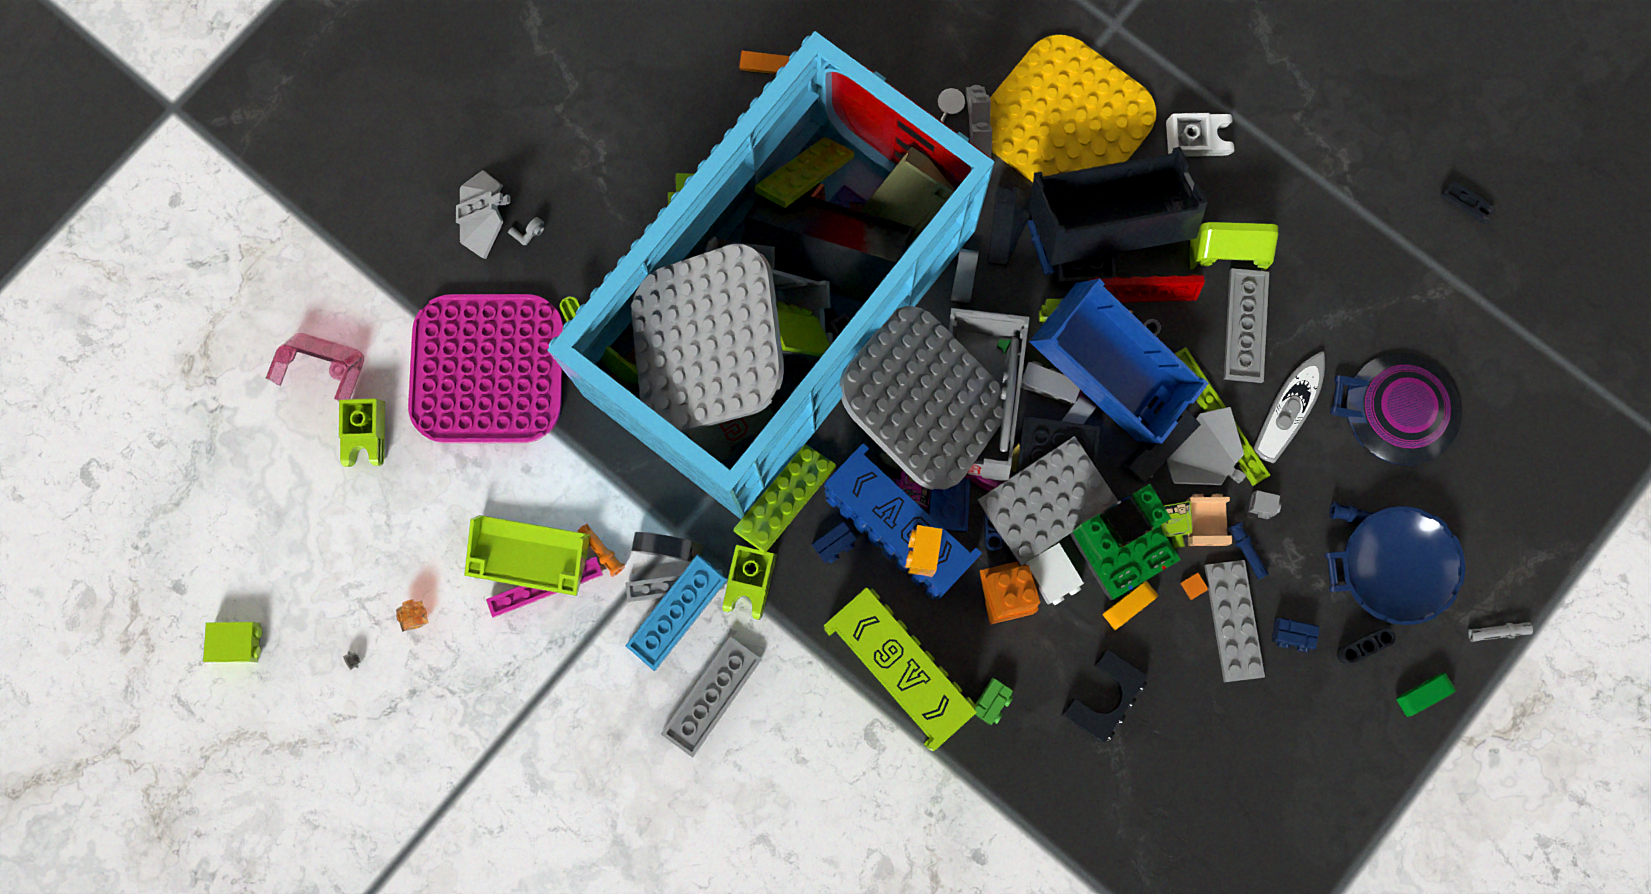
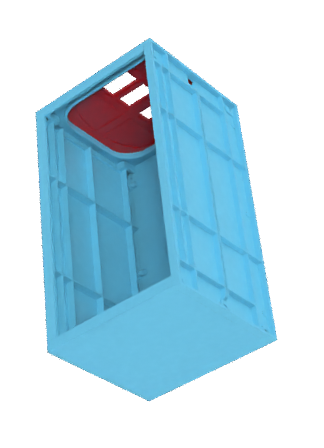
[547,31,995,519]

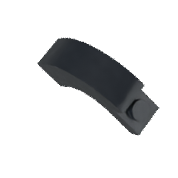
[631,532,704,562]

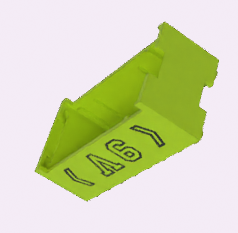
[824,588,977,751]

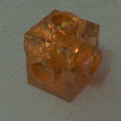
[396,599,429,632]

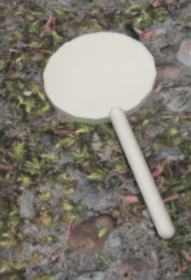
[938,88,965,122]

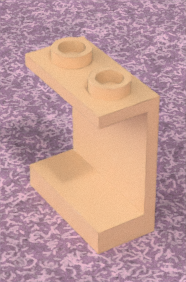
[1186,494,1232,546]

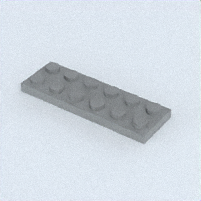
[1224,268,1269,383]
[1204,560,1265,682]
[661,636,762,758]

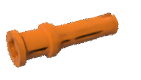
[578,524,625,577]

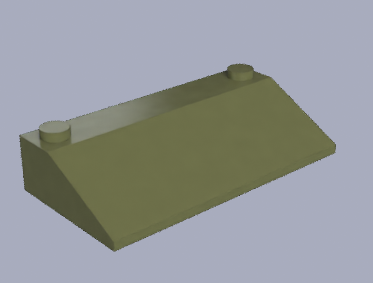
[860,147,956,247]

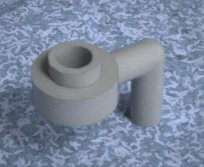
[508,217,544,245]

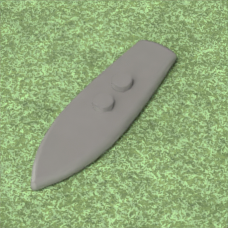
[1000,338,1019,452]

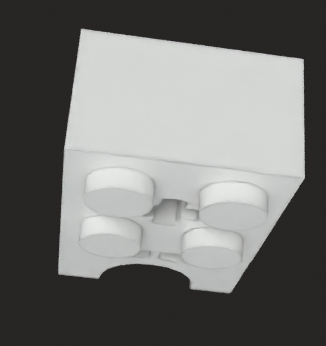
[1166,113,1235,156]

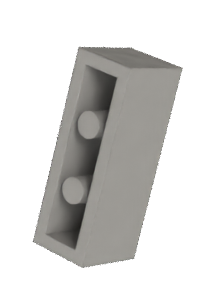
[1021,361,1080,407]

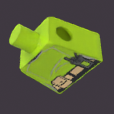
[1160,501,1192,549]

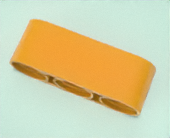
[1102,580,1159,630]

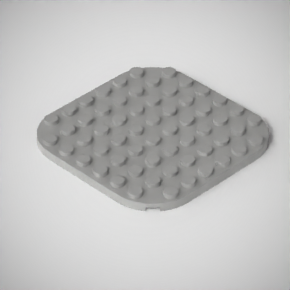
[631,244,784,433]
[839,306,1004,490]

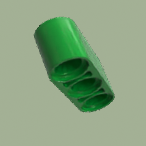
[1396,672,1457,717]

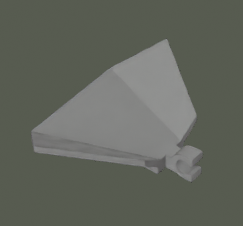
[456,170,510,259]
[1167,407,1246,485]

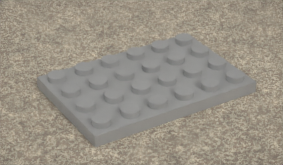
[977,436,1118,566]

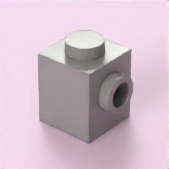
[1248,491,1281,519]

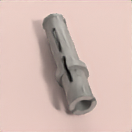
[1468,622,1533,642]

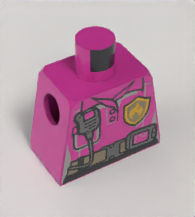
[890,471,930,510]

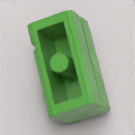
[974,678,1013,725]

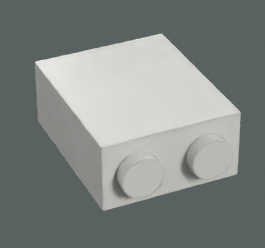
[1025,543,1084,606]

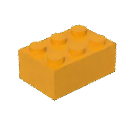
[905,525,942,577]

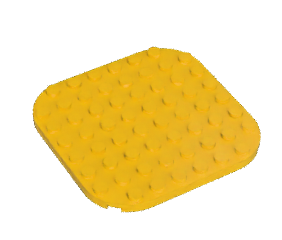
[990,35,1156,182]

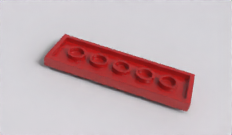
[1088,274,1205,303]

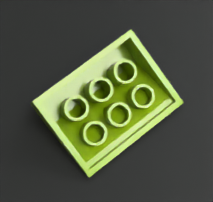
[776,301,830,357]

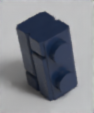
[811,521,856,564]
[1272,618,1320,653]

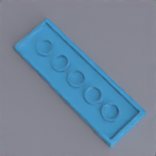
[625,554,728,671]

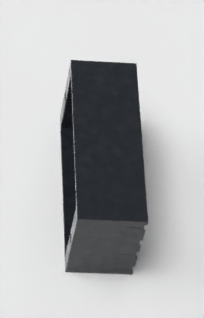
[741,194,913,303]

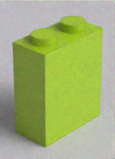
[203,622,262,663]

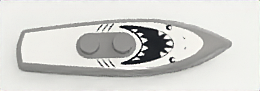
[1253,351,1325,463]

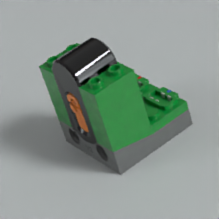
[1069,484,1181,601]

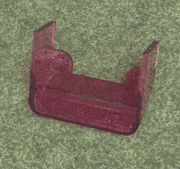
[266,333,364,402]

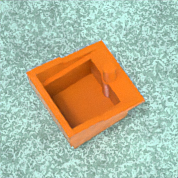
[979,562,1041,625]

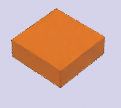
[1180,573,1209,600]

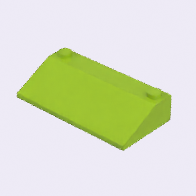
[464,515,590,596]

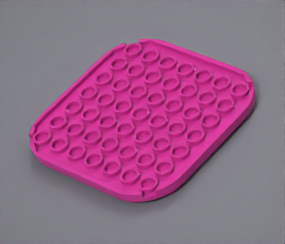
[408,294,564,443]

